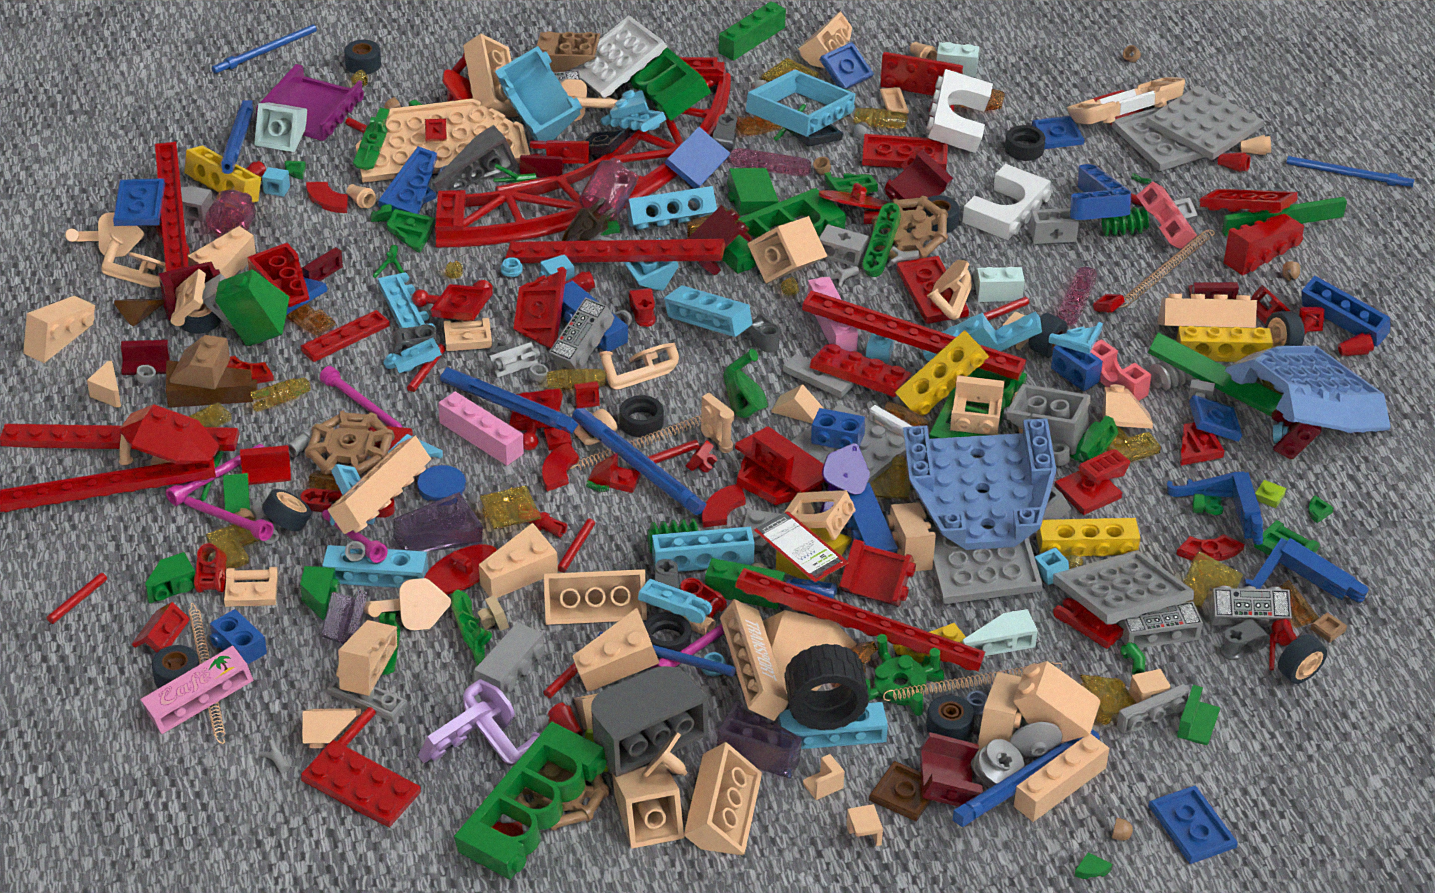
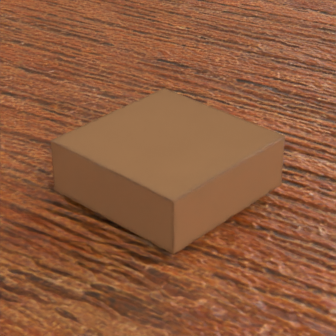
[1310,612,1347,643]

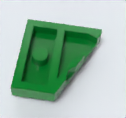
[824,172,878,195]
[386,209,436,253]

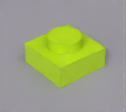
[1255,480,1286,508]

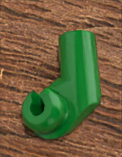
[1120,642,1146,675]

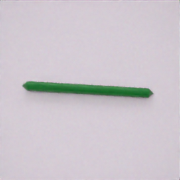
[774,104,806,141]
[200,451,224,501]

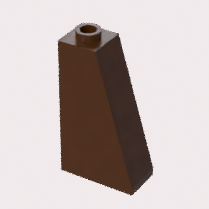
[166,361,258,408]

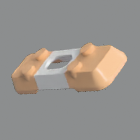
[1067,77,1185,124]

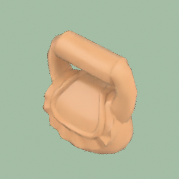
[574,409,617,445]

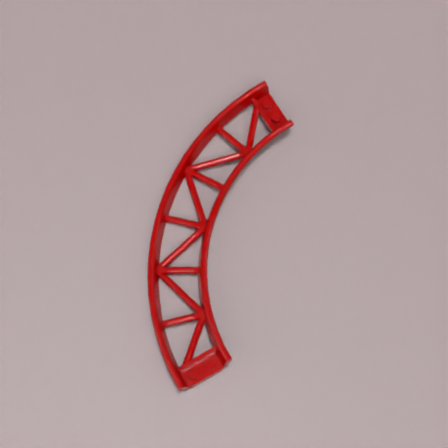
[435,57,731,248]

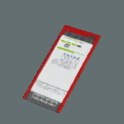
[754,511,849,582]

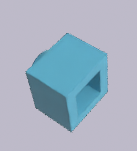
[262,167,290,197]
[866,333,894,363]
[1034,548,1069,585]

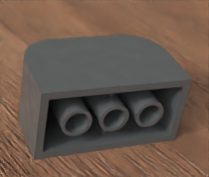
[591,666,709,777]

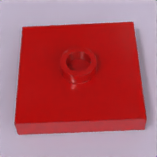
[1054,470,1123,515]

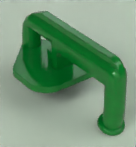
[723,349,768,418]

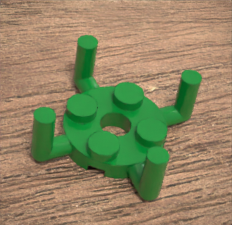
[866,634,940,716]

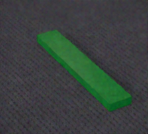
[1222,197,1347,236]
[1147,332,1282,417]

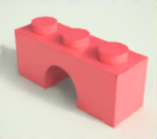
[1136,182,1197,249]
[1091,339,1151,401]

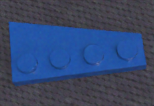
[378,146,437,214]

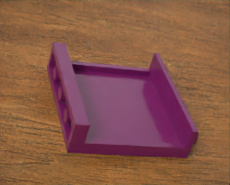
[256,64,364,141]

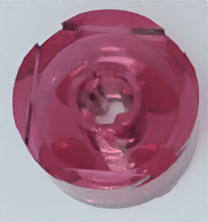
[206,190,256,237]

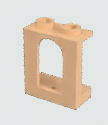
[950,376,1004,435]
[784,490,855,540]

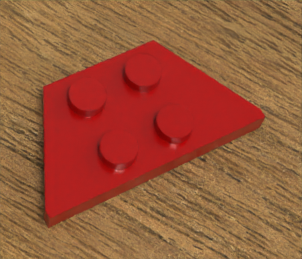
[513,267,567,349]
[737,455,822,505]

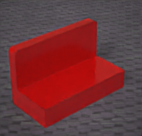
[240,445,291,485]
[131,602,190,653]

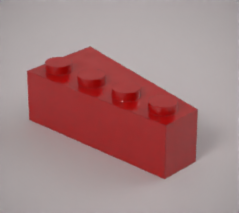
[1223,213,1304,276]

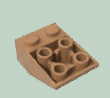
[536,31,600,73]

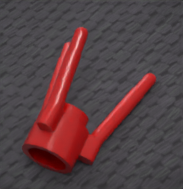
[1269,619,1297,671]

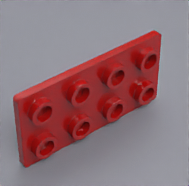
[880,52,963,96]
[735,426,825,493]

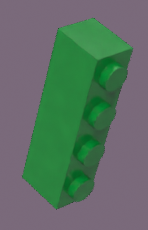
[718,1,786,61]

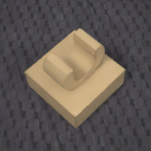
[477,595,509,631]

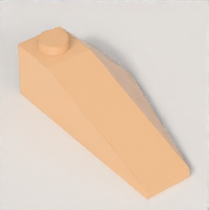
[798,11,852,68]

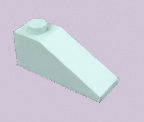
[962,609,1038,656]

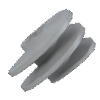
[973,739,1024,788]

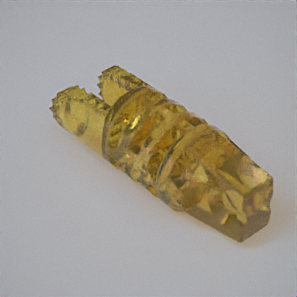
[854,108,908,129]
[547,368,607,390]
[251,377,311,412]

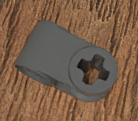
[713,113,737,151]
[742,313,779,353]
[393,324,438,356]
[655,559,679,589]
[1220,619,1270,660]

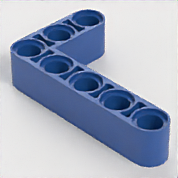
[1070,164,1131,220]

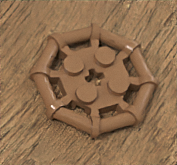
[872,196,948,259]
[305,410,395,476]
[515,761,609,831]

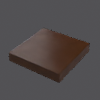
[869,761,931,822]

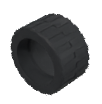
[784,644,869,731]

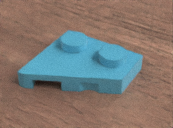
[610,90,648,119]

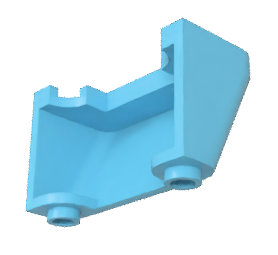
[495,46,582,141]

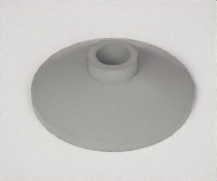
[1010,722,1062,758]

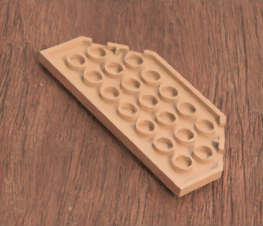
[356,99,530,183]

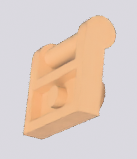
[171,269,206,326]
[444,318,492,351]
[701,393,734,453]
[224,567,278,607]

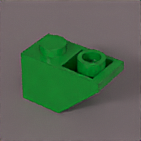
[145,552,195,604]
[300,566,340,620]

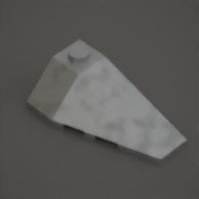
[432,125,519,192]

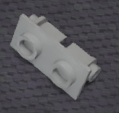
[489,342,540,378]

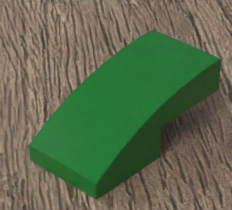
[223,473,250,522]

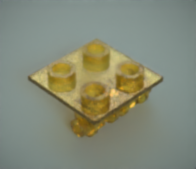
[870,454,910,499]
[480,485,541,529]
[1080,674,1137,725]

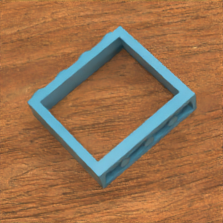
[745,70,855,137]

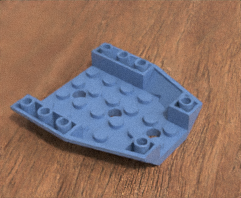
[1225,346,1390,433]
[903,418,1056,550]

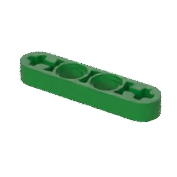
[863,203,901,277]

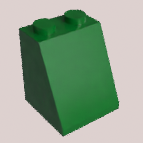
[215,269,289,346]

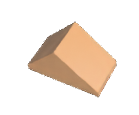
[87,361,121,408]
[772,384,823,424]

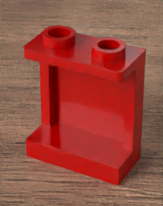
[839,539,916,607]

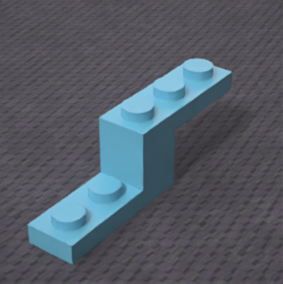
[923,311,1042,361]

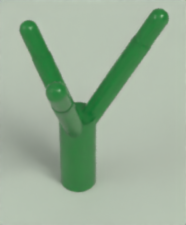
[493,164,536,183]
[373,245,405,278]

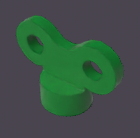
[1192,493,1224,515]

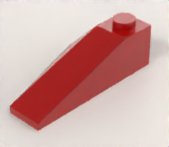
[247,242,309,307]

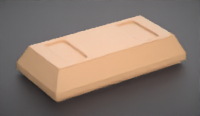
[880,87,909,116]

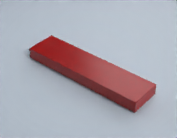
[300,310,390,362]

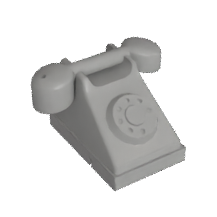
[1007,384,1090,466]

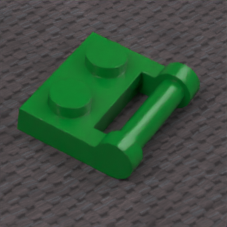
[1254,520,1320,555]

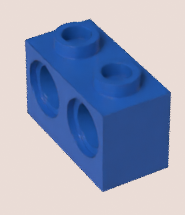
[1051,345,1103,392]
[811,408,865,449]
[209,609,267,665]

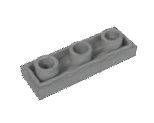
[783,354,854,398]
[327,677,407,722]
[1117,684,1189,734]

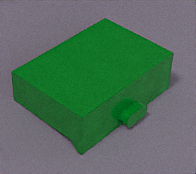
[727,168,779,216]

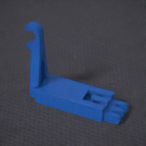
[1167,471,1263,545]
[1244,537,1368,603]

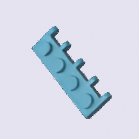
[600,110,666,132]
[378,273,435,336]

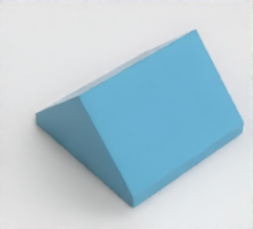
[623,238,679,291]

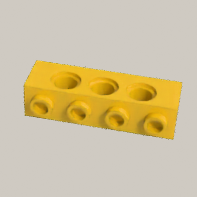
[184,145,261,206]
[1176,326,1273,362]
[895,330,989,419]
[1036,518,1141,557]

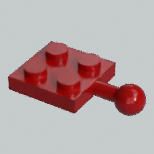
[412,284,491,321]
[509,388,563,451]

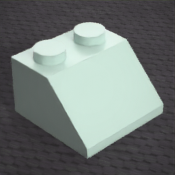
[937,42,980,77]
[254,102,307,152]
[973,267,1025,302]

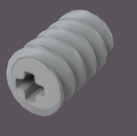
[1149,361,1197,391]

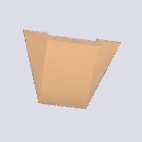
[762,610,858,691]

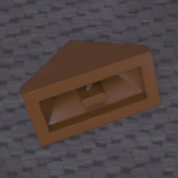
[114,299,164,326]

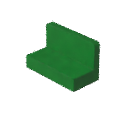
[1070,416,1119,463]
[1177,685,1220,745]

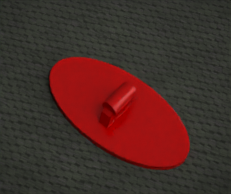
[818,183,891,209]
[424,544,497,595]

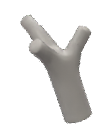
[887,246,919,267]
[824,266,859,288]
[259,739,290,773]

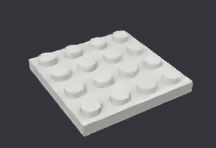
[570,16,667,98]

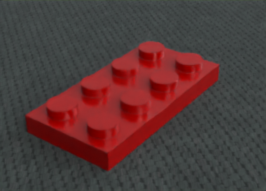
[862,134,948,171]
[1200,189,1298,213]
[896,256,969,324]
[809,344,911,397]
[301,740,421,828]

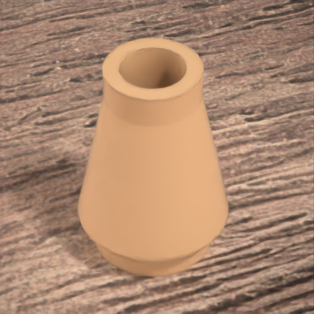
[910,42,937,60]
[1240,134,1271,155]
[346,184,376,208]

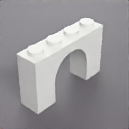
[926,69,993,153]
[963,164,1051,240]

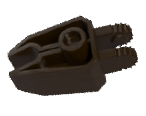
[562,197,616,241]

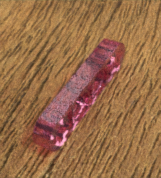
[731,148,811,177]
[1058,267,1097,326]

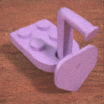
[418,679,540,764]

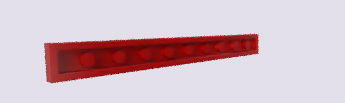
[155,142,189,272]
[506,239,725,263]
[802,290,1026,380]
[0,424,240,451]
[0,457,216,512]
[735,568,986,672]

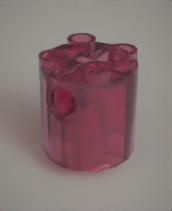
[579,158,639,221]

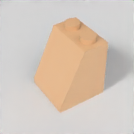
[747,216,827,283]
[1013,661,1100,743]
[612,764,684,849]

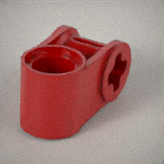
[628,288,656,327]
[194,543,227,593]
[680,578,727,621]

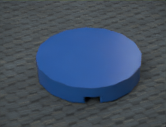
[417,465,466,504]

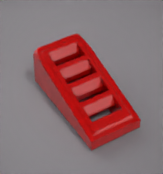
[1078,449,1130,482]

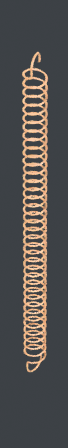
[1119,230,1215,308]
[570,414,701,470]
[189,602,225,744]
[883,662,1062,701]

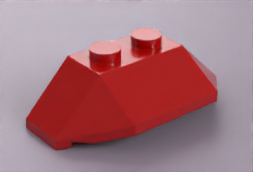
[120,404,219,464]

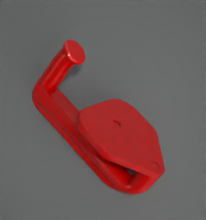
[442,53,473,102]
[1251,285,1319,334]

